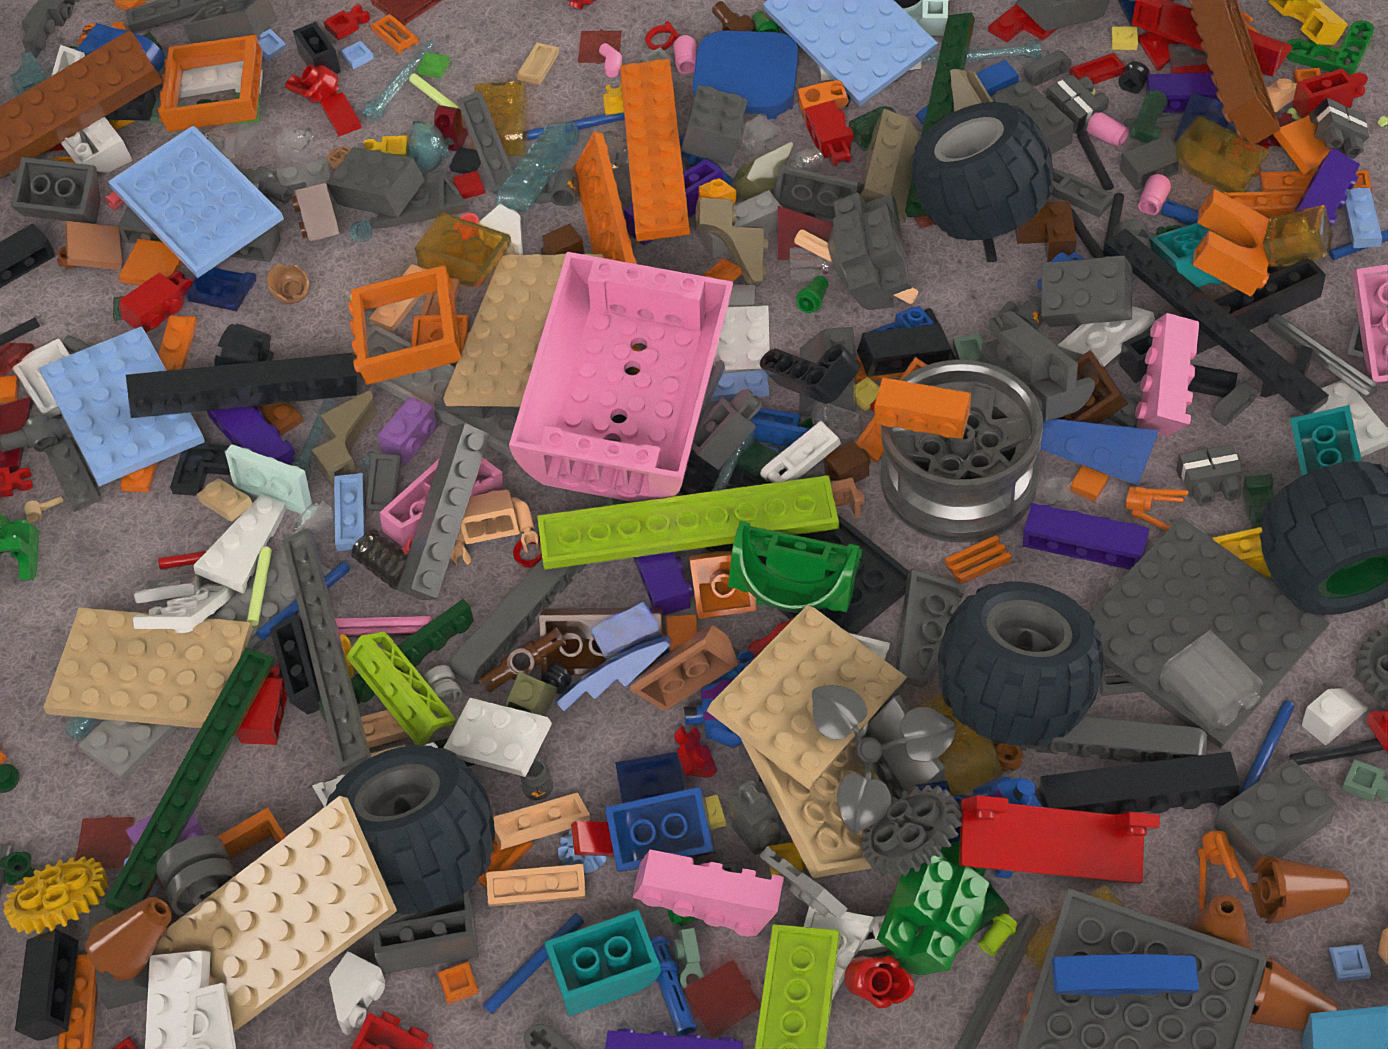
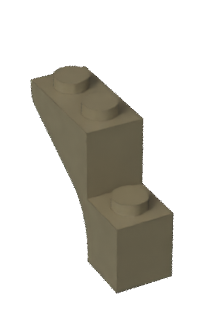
[950,69,993,112]
[695,197,768,287]
[312,390,377,487]

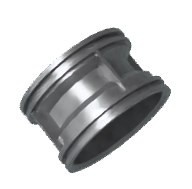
[881,360,1043,543]

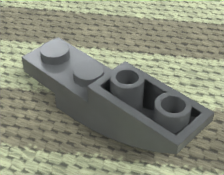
[22,0,79,58]

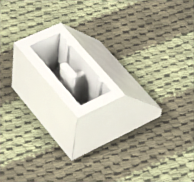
[61,117,133,173]

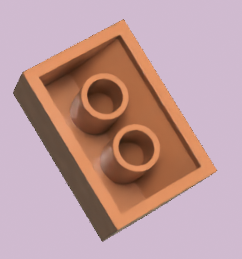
[630,625,739,711]

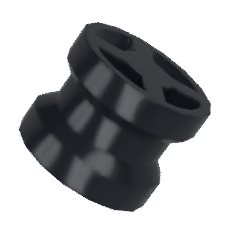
[1118,61,1150,94]

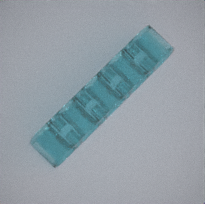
[496,121,579,211]

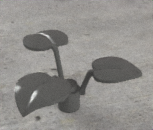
[812,685,956,834]

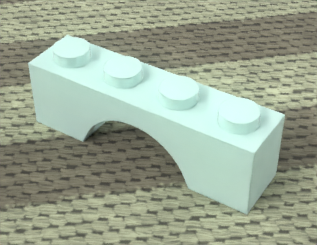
[903,0,948,36]

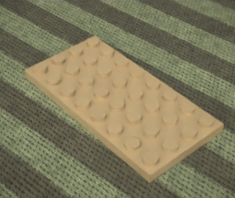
[443,253,604,407]
[153,796,397,1033]

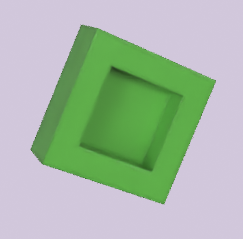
[417,52,450,78]

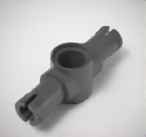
[232,163,293,204]
[0,414,72,453]

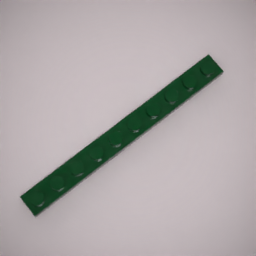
[905,12,975,218]
[105,648,274,912]

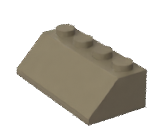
[858,109,921,223]

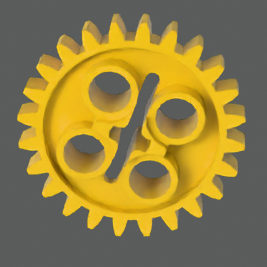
[3,856,109,934]

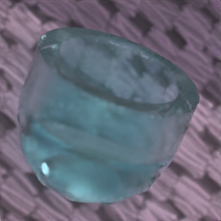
[349,221,372,242]

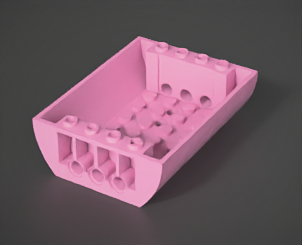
[509,252,733,502]

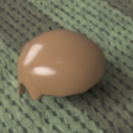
[266,263,310,304]

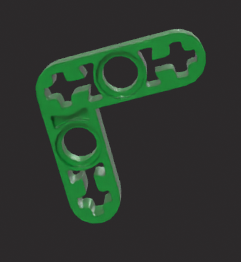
[1286,20,1374,75]

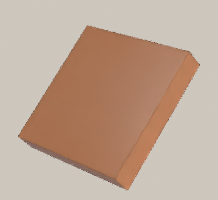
[65,221,122,270]

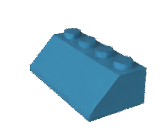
[1300,1006,1388,1049]

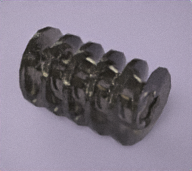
[351,529,408,589]

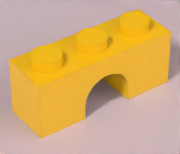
[1268,0,1348,46]

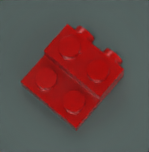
[351,1011,434,1049]

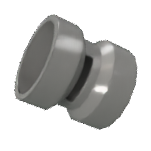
[423,665,462,706]

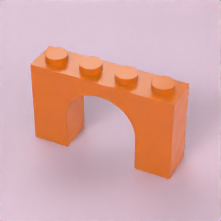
[1193,189,1272,296]

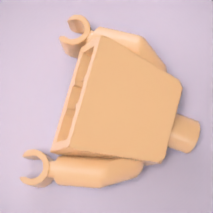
[451,489,541,565]

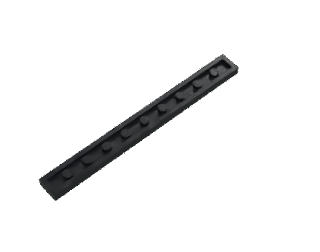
[1104,229,1329,415]

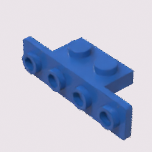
[746,407,810,447]

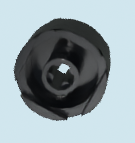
[214,323,274,366]

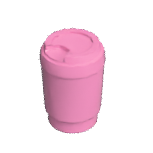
[673,35,697,74]
[1087,112,1129,147]
[1138,174,1171,215]

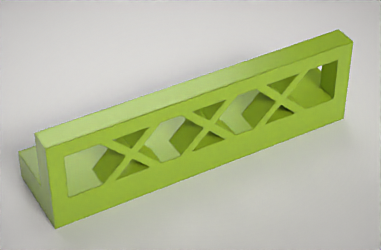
[346,631,457,745]

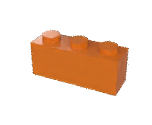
[875,378,971,439]

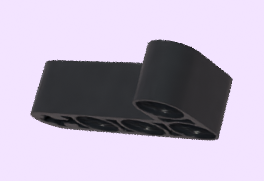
[759,344,860,404]

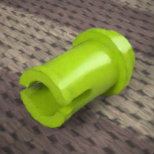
[977,913,1017,957]

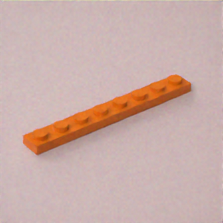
[120,316,197,492]

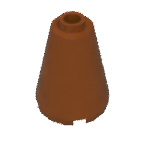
[1251,856,1350,924]
[1188,895,1252,950]
[85,897,172,981]
[1249,957,1338,1031]

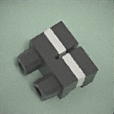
[1046,75,1109,134]
[1309,98,1369,159]
[1176,444,1242,506]

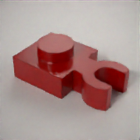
[324,4,370,41]
[0,467,33,498]
[674,726,717,778]

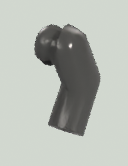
[63,335,90,353]

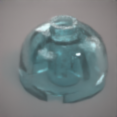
[408,121,449,173]

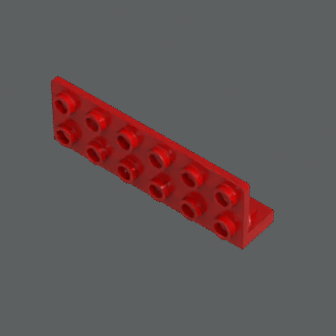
[1131,0,1292,77]
[959,795,1160,883]

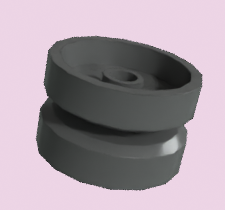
[156,835,237,916]

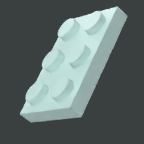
[225,444,313,516]

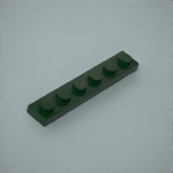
[317,599,474,722]

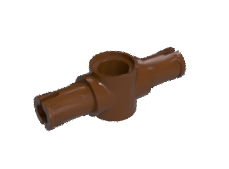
[712,1,755,32]
[479,627,566,693]

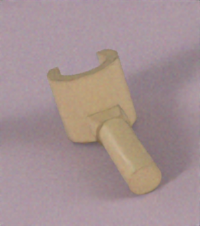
[24,496,64,523]

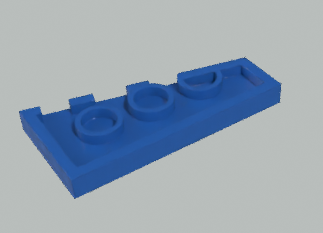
[1040,419,1159,485]

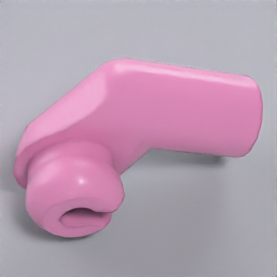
[599,43,622,78]

